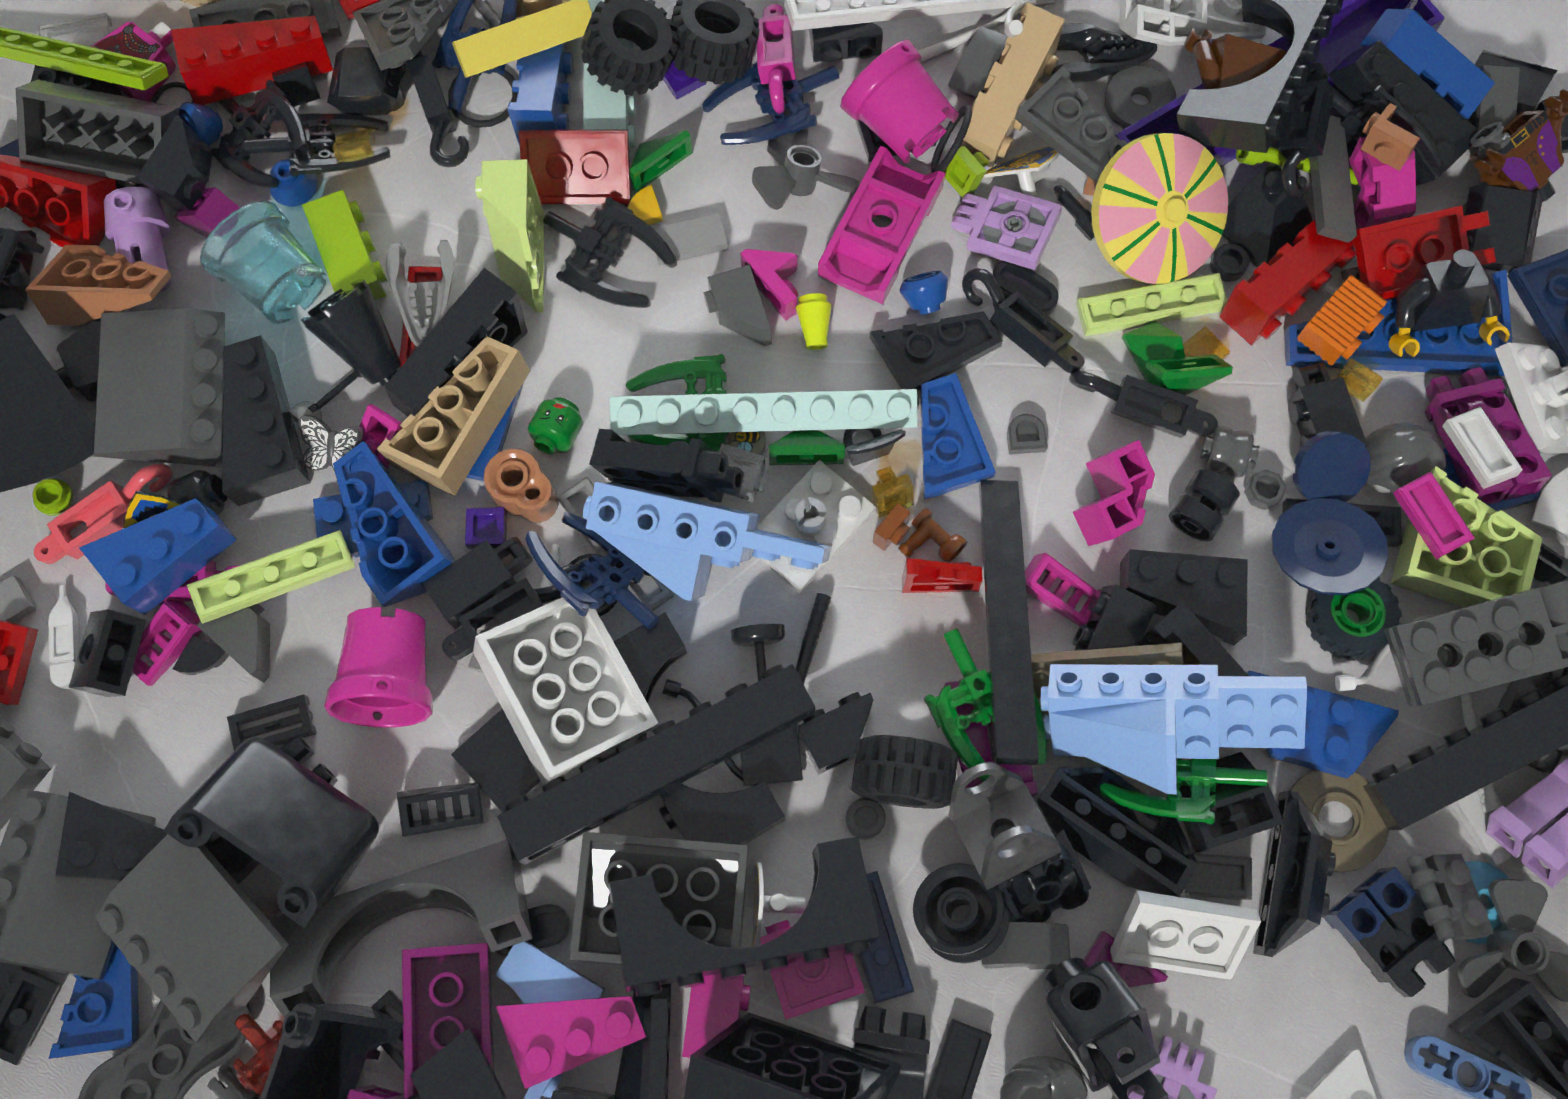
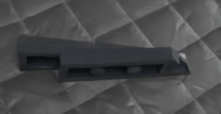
[614,983,672,1099]

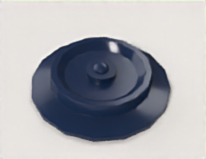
[1271,498,1389,595]

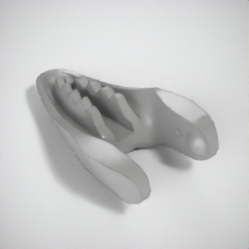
[385,240,455,347]

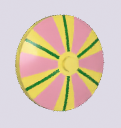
[1091,133,1228,284]

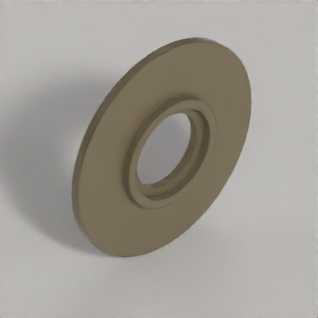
[1290,770,1389,872]

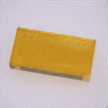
[333,128,375,161]

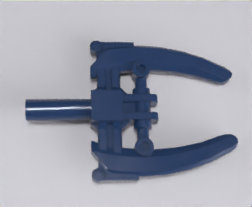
[432,0,517,113]
[702,63,839,145]
[525,511,659,629]

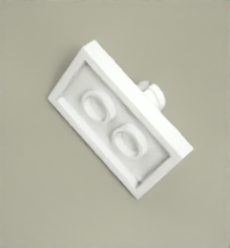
[1495,342,1568,453]
[752,460,876,593]
[1110,890,1261,980]

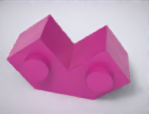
[1349,137,1416,229]
[1073,440,1155,546]

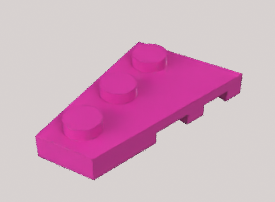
[496,996,647,1089]

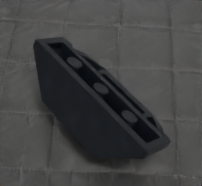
[1037,767,1198,897]
[1253,790,1336,957]

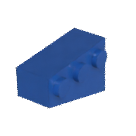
[1360,8,1495,119]
[507,43,573,147]
[79,498,237,615]

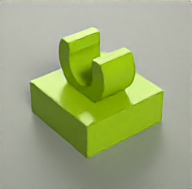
[943,146,990,198]

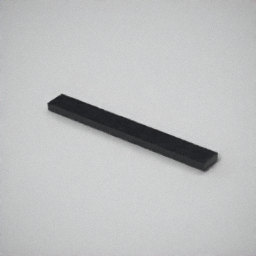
[979,480,1039,765]

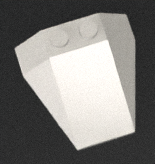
[1119,0,1266,46]

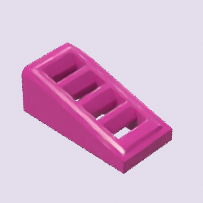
[1025,553,1097,626]
[132,601,202,686]

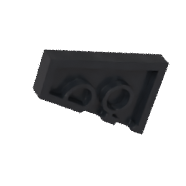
[869,311,1003,391]

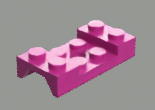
[818,146,946,304]

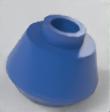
[179,102,223,146]
[269,159,318,207]
[899,271,948,314]

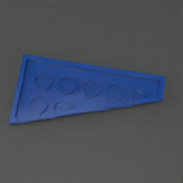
[1284,269,1512,376]

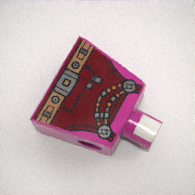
[91,22,176,102]

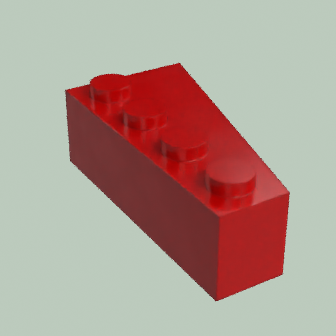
[171,16,333,105]
[1219,219,1356,346]

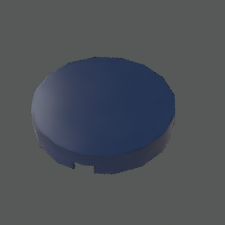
[1293,430,1371,502]

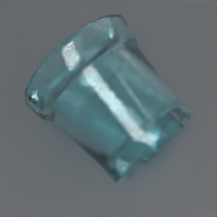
[200,200,326,324]

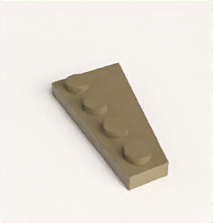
[1031,643,1185,698]

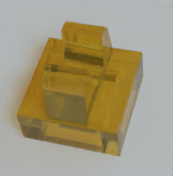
[872,466,914,518]

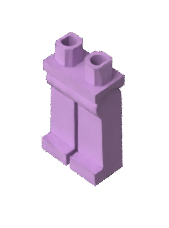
[1486,759,1568,889]

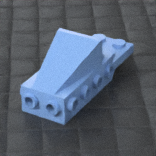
[583,482,832,601]
[1041,664,1307,795]

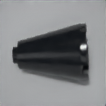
[301,279,402,386]

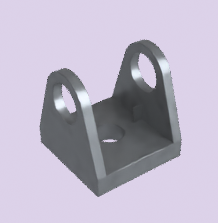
[948,762,1062,890]

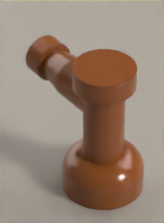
[898,508,968,563]

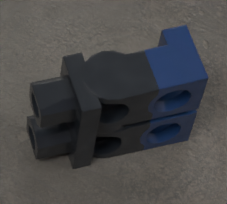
[1324,867,1456,997]

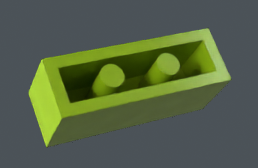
[302,190,388,300]

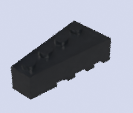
[385,267,528,417]
[222,335,311,506]

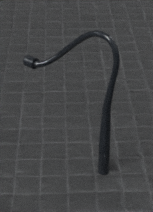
[662,593,831,786]

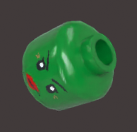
[528,397,583,455]

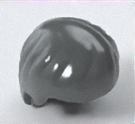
[1365,422,1446,493]
[1000,1056,1088,1099]

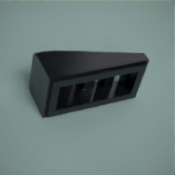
[397,782,484,837]

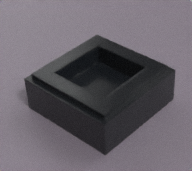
[272,62,320,107]

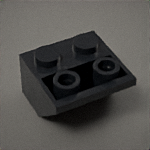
[1179,752,1285,853]

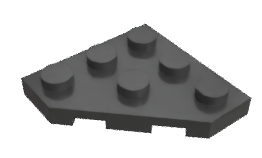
[352,0,459,71]

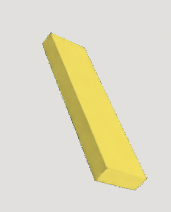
[452,0,592,78]

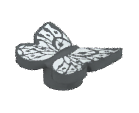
[299,415,363,472]

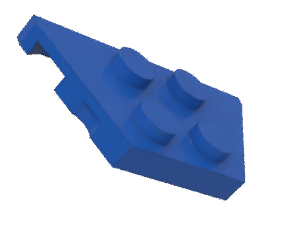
[1247,670,1399,779]

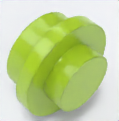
[32,478,73,516]

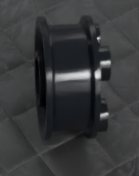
[913,863,1009,964]

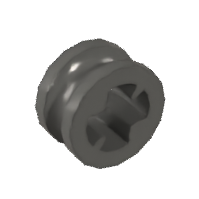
[1470,122,1511,158]

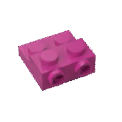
[760,920,865,1020]

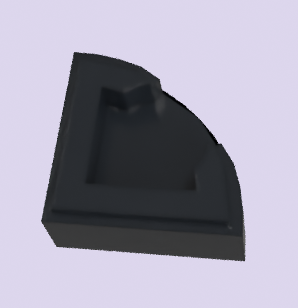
[172,635,229,675]

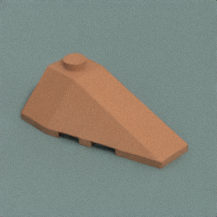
[25,245,172,326]

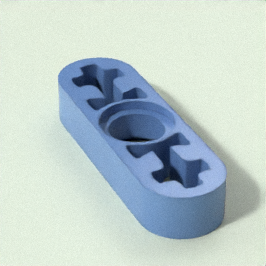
[1404,1036,1532,1099]

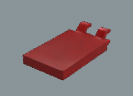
[1353,205,1496,299]

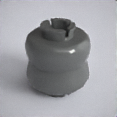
[1200,426,1260,478]

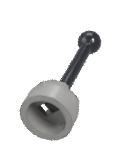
[288,369,363,425]

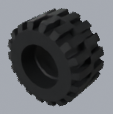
[581,0,678,96]
[671,0,760,84]
[851,735,958,809]

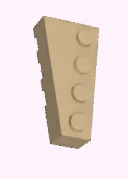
[960,2,1065,168]
[377,336,531,496]

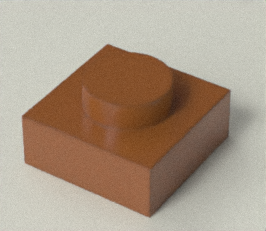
[873,503,910,551]

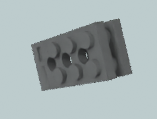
[1384,580,1568,706]

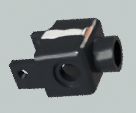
[1044,957,1169,1099]

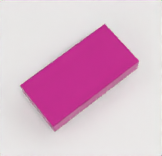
[1393,471,1475,560]

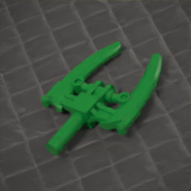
[625,354,730,454]
[924,628,1047,782]
[1100,758,1267,824]

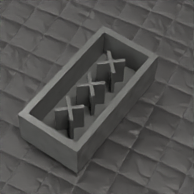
[15,80,179,185]

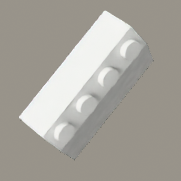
[473,597,659,786]

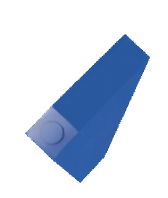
[333,441,456,607]

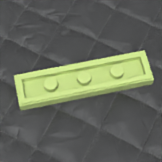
[1076,273,1228,336]
[187,530,355,624]

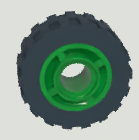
[1305,578,1402,661]

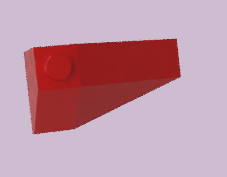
[0,154,116,247]

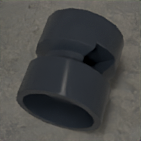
[1168,469,1240,542]

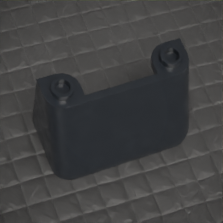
[163,737,379,928]
[260,1003,403,1099]

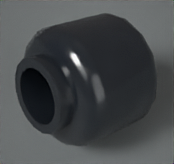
[167,470,228,515]

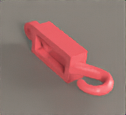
[34,464,173,564]

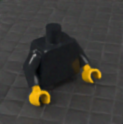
[1389,250,1510,357]

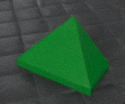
[629,130,693,192]
[1122,321,1185,388]
[1146,355,1233,395]
[769,430,845,465]

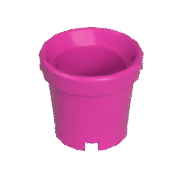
[840,39,959,164]
[324,607,433,727]

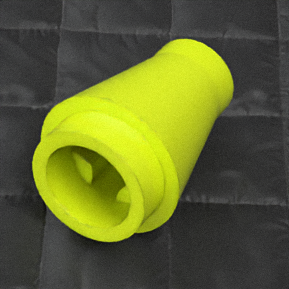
[795,293,832,350]

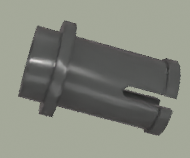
[207,1067,259,1099]

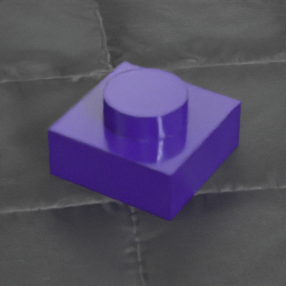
[663,61,706,100]
[465,507,507,549]

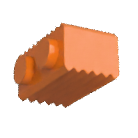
[1297,275,1387,365]

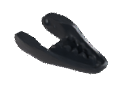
[1052,23,1158,83]

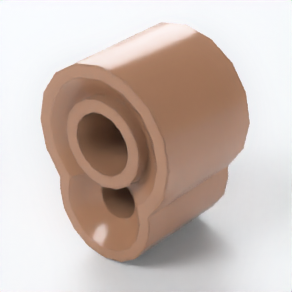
[484,449,558,523]

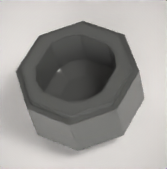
[1244,469,1286,510]

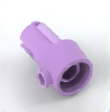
[104,187,171,292]

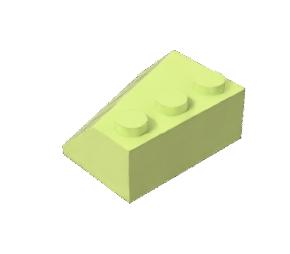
[475,159,545,312]
[1391,466,1543,607]

